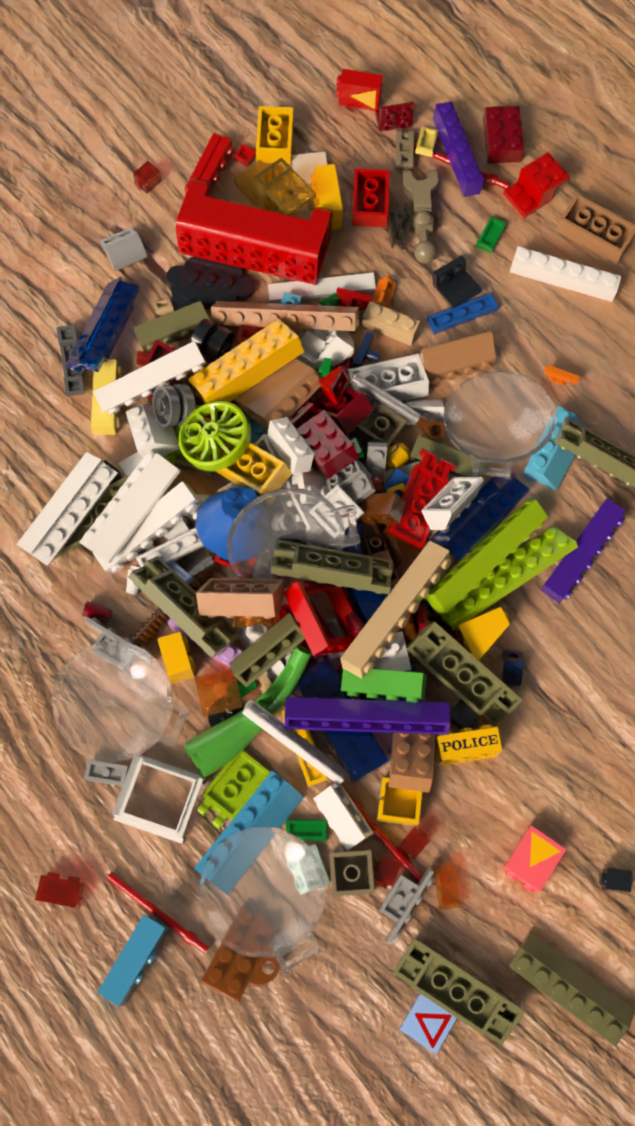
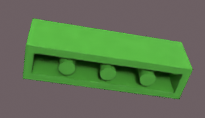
[341,668,427,703]

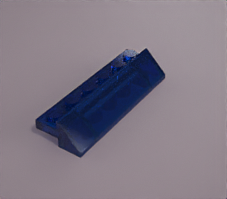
[65,277,140,372]
[429,472,530,561]

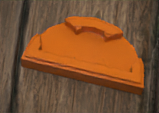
[544,364,580,385]

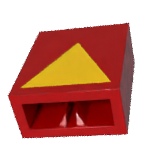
[336,68,383,111]

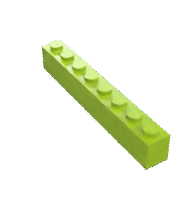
[426,499,548,614]

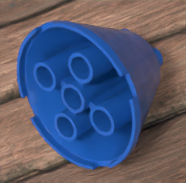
[196,487,273,561]

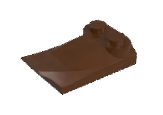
[383,525,426,580]

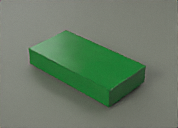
[476,216,507,253]
[286,819,327,841]

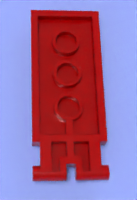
[387,448,456,549]

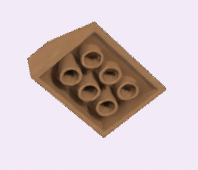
[233,358,322,433]

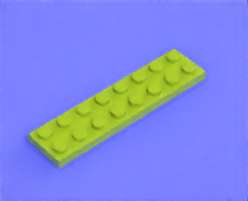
[433,526,578,631]

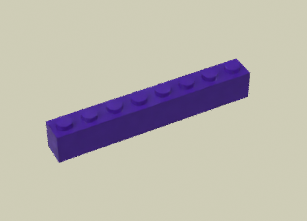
[285,697,450,735]

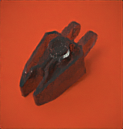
[387,202,413,249]

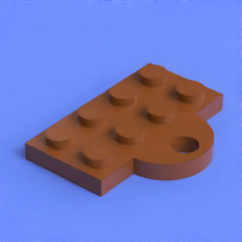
[201,906,280,1003]

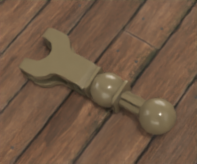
[402,170,438,264]

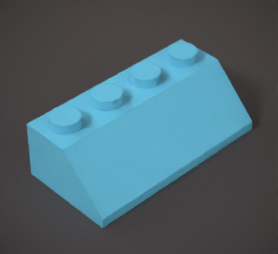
[523,406,588,491]

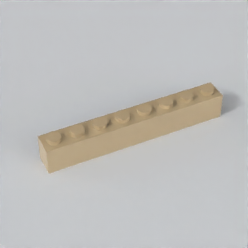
[340,541,451,679]

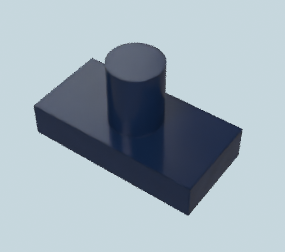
[353,332,381,368]

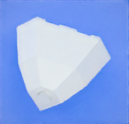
[296,303,355,369]

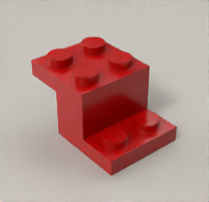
[503,152,570,218]

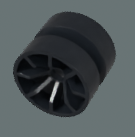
[190,318,235,364]

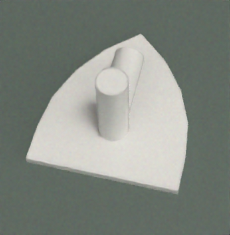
[374,632,411,671]

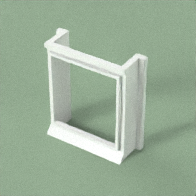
[112,754,206,844]

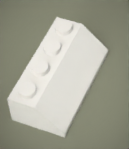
[348,354,429,406]

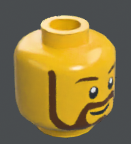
[385,442,410,470]

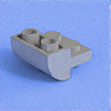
[100,227,147,271]
[325,459,376,505]

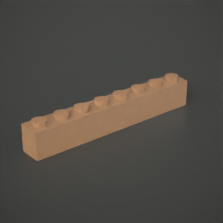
[211,301,359,331]

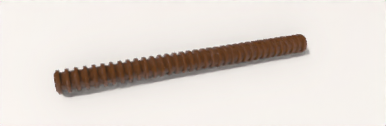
[130,494,280,649]

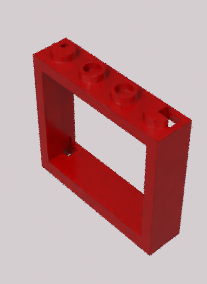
[283,580,359,656]

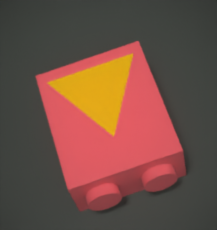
[502,826,566,893]

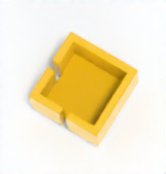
[157,632,197,684]
[376,777,422,826]

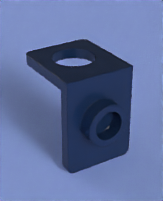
[502,651,524,686]

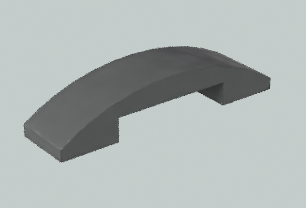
[56,324,85,397]

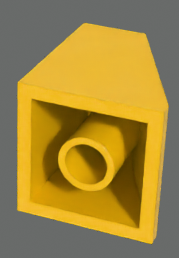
[456,607,510,661]

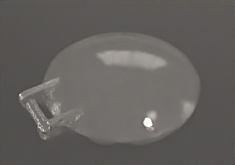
[444,371,557,480]
[227,488,360,591]
[51,641,191,762]
[199,827,326,975]

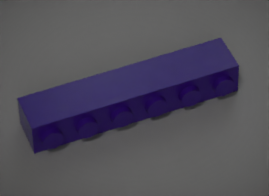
[433,101,484,197]
[541,498,626,603]

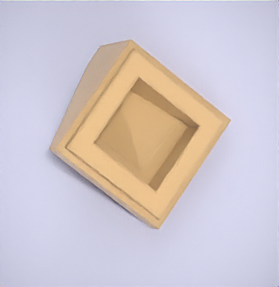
[153,298,174,315]

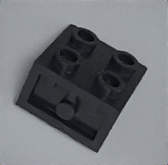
[432,255,482,308]

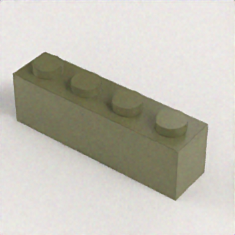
[134,301,209,354]
[409,435,488,477]
[229,613,305,687]

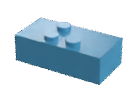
[97,915,169,1007]

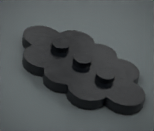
[167,257,254,306]

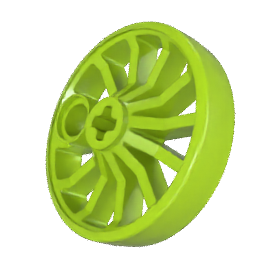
[179,401,251,471]

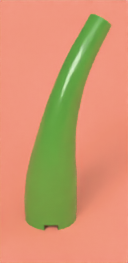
[184,645,312,778]

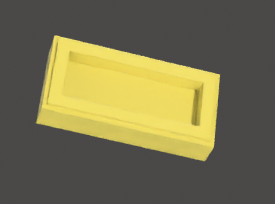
[415,127,438,157]

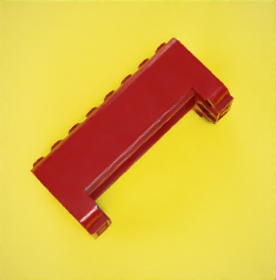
[176,178,333,285]

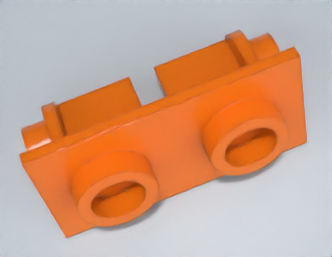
[372,275,396,308]

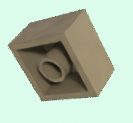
[352,400,407,447]
[329,850,375,897]

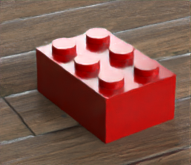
[352,168,390,227]

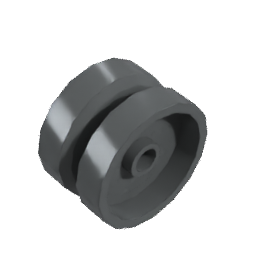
[152,384,195,428]

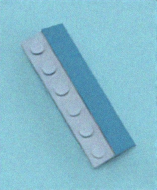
[194,771,304,895]

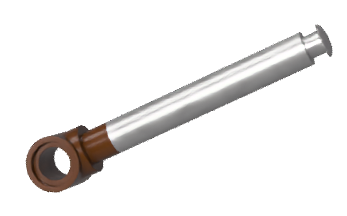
[350,374,446,440]

